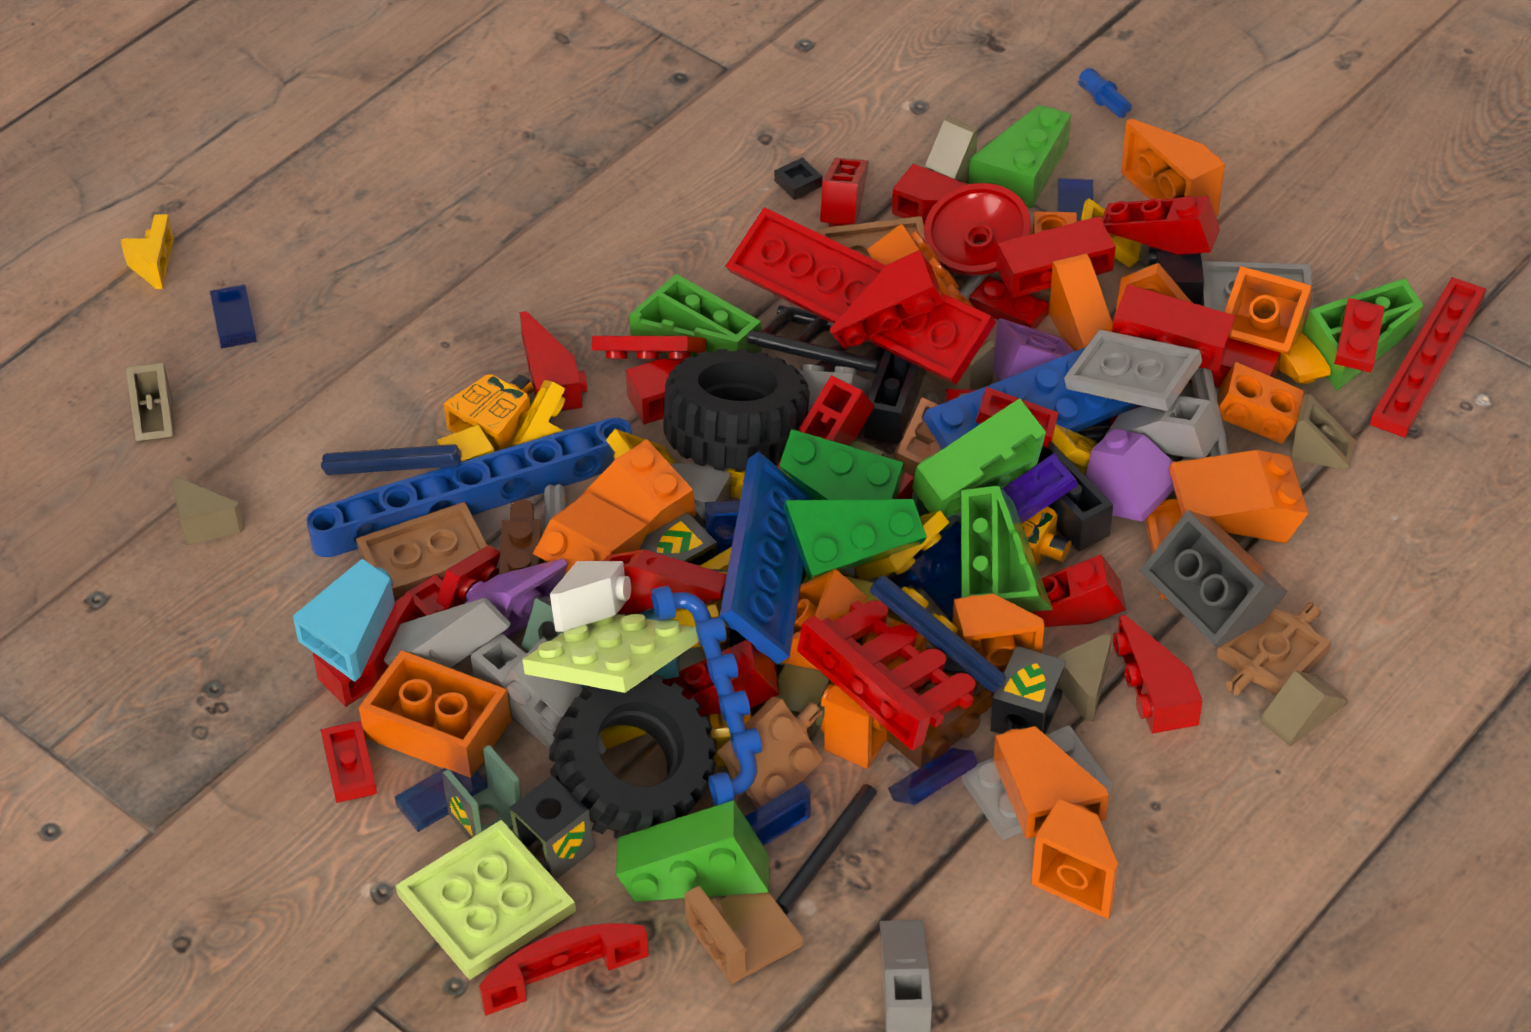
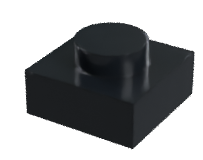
[774,157,823,200]

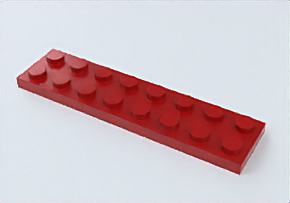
[725,207,996,385]

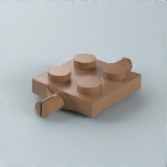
[1216,602,1331,695]
[717,697,823,816]

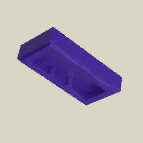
[1002,453,1078,524]

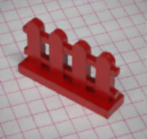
[797,600,976,751]

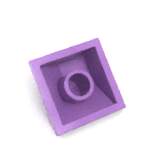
[993,318,1074,381]
[1086,429,1174,522]
[466,559,568,641]

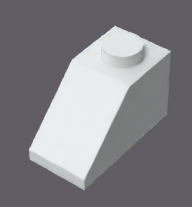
[550,561,631,632]

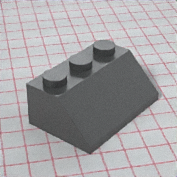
[1140,510,1288,647]

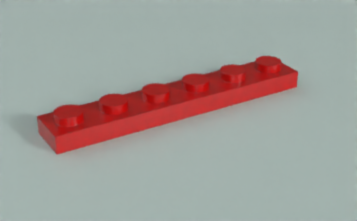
[1370,277,1486,438]

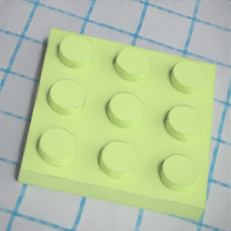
[522,614,698,693]
[396,820,576,980]

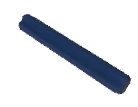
[321,444,462,475]
[870,575,1006,692]

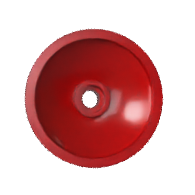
[924,183,1031,276]

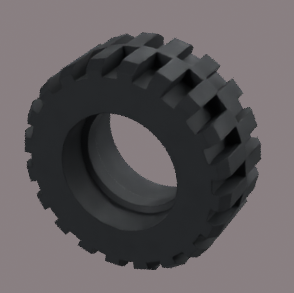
[663,349,810,472]
[549,673,717,839]

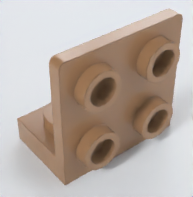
[684,886,803,985]

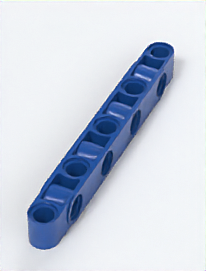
[306,417,632,557]

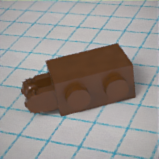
[499,499,544,574]
[887,672,995,769]

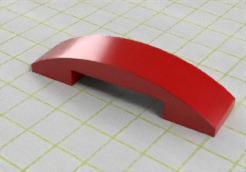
[479,923,649,1016]

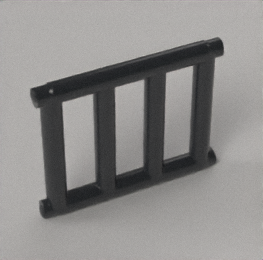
[747,305,885,373]

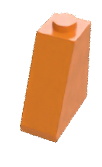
[1049,253,1113,351]
[994,726,1109,839]

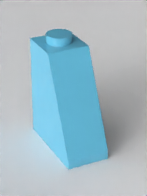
[293,559,395,682]

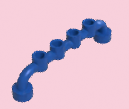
[651,585,762,806]

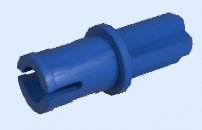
[1078,68,1132,118]

